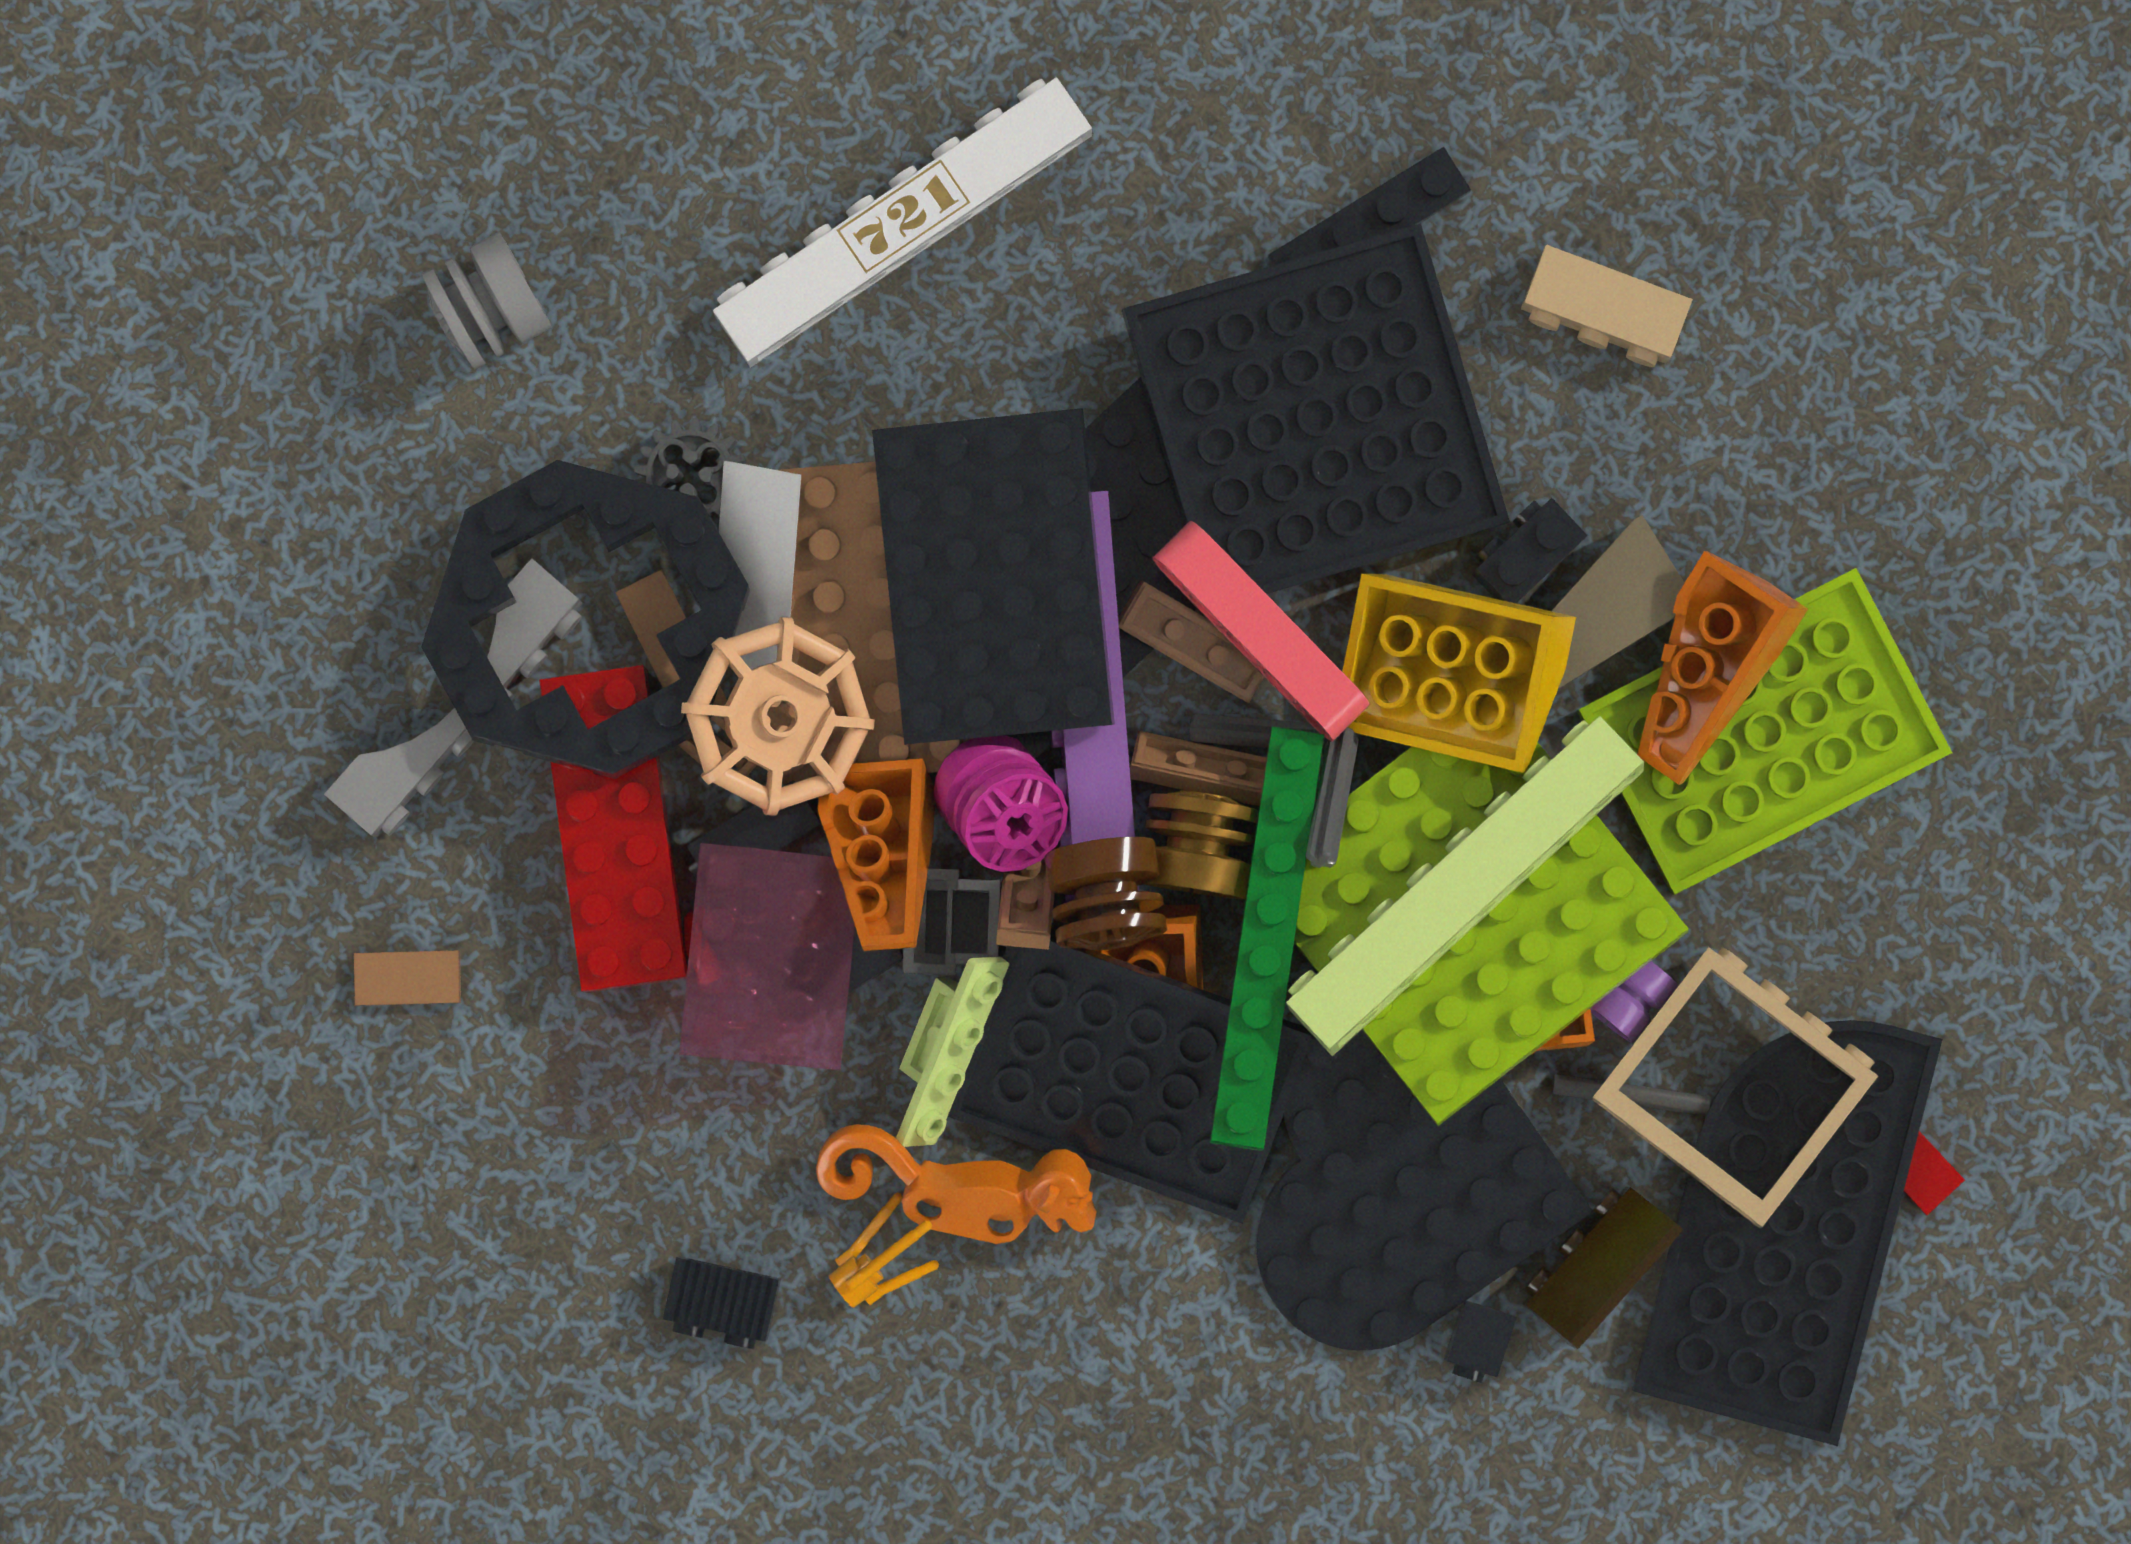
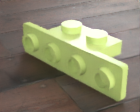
[896,957,1009,1147]

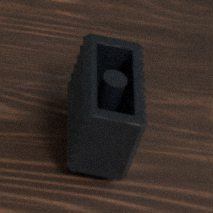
[663,1256,781,1349]

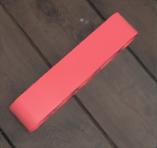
[1153,521,1370,742]

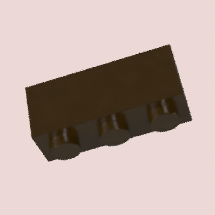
[1522,1186,1683,1349]

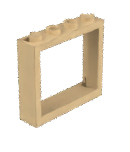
[1592,947,1878,1228]

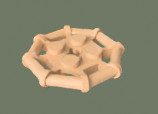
[681,617,875,816]

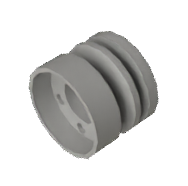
[421,231,552,370]

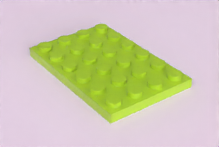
[1577,568,1952,896]

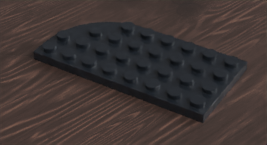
[1632,1020,1943,1446]

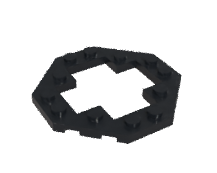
[421,460,750,779]

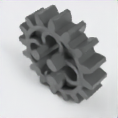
[634,418,747,518]

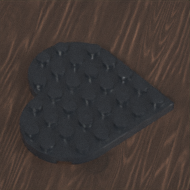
[1256,1030,1593,1351]

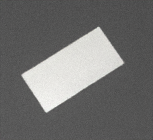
[719,461,801,669]

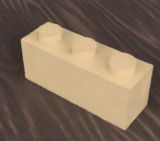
[1521,245,1693,367]

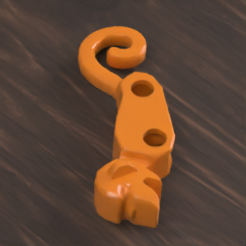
[816,1124,1097,1244]

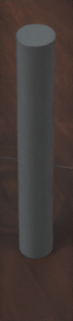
[1552,1074,1711,1116]

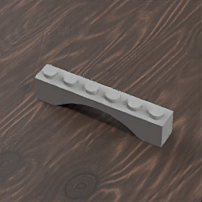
[324,558,583,838]

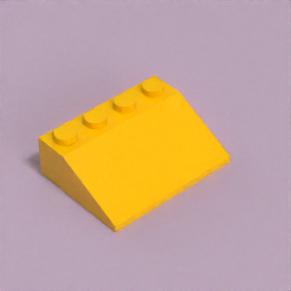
[1342,574,1576,773]

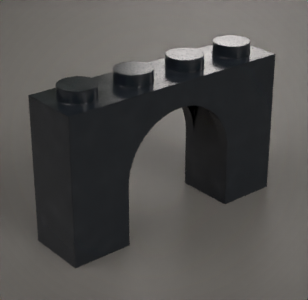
[685,780,903,1025]

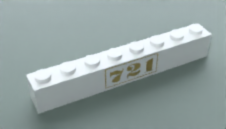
[713,77,1092,368]

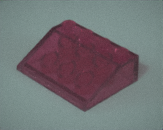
[679,843,855,1070]

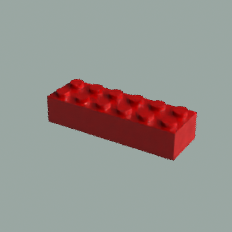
[539,665,689,993]

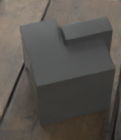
[903,869,1001,975]

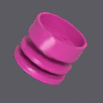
[933,735,1068,872]

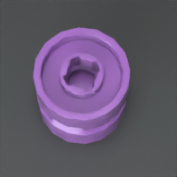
[1590,961,1678,1044]

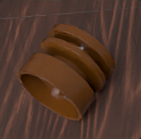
[1045,837,1167,950]

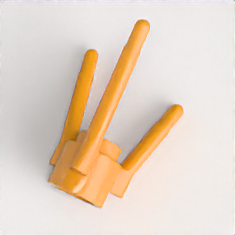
[828,1192,939,1308]

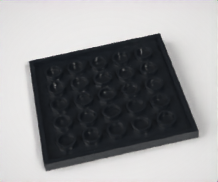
[1121,223,1510,594]

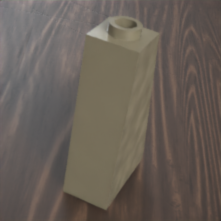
[1552,515,1684,690]

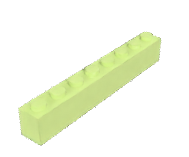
[1286,716,1644,1056]

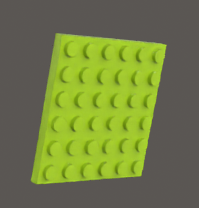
[1248,743,1689,1126]

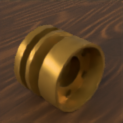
[1145,790,1259,899]

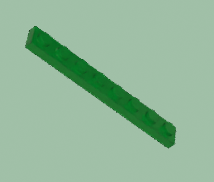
[1210,726,1324,1151]

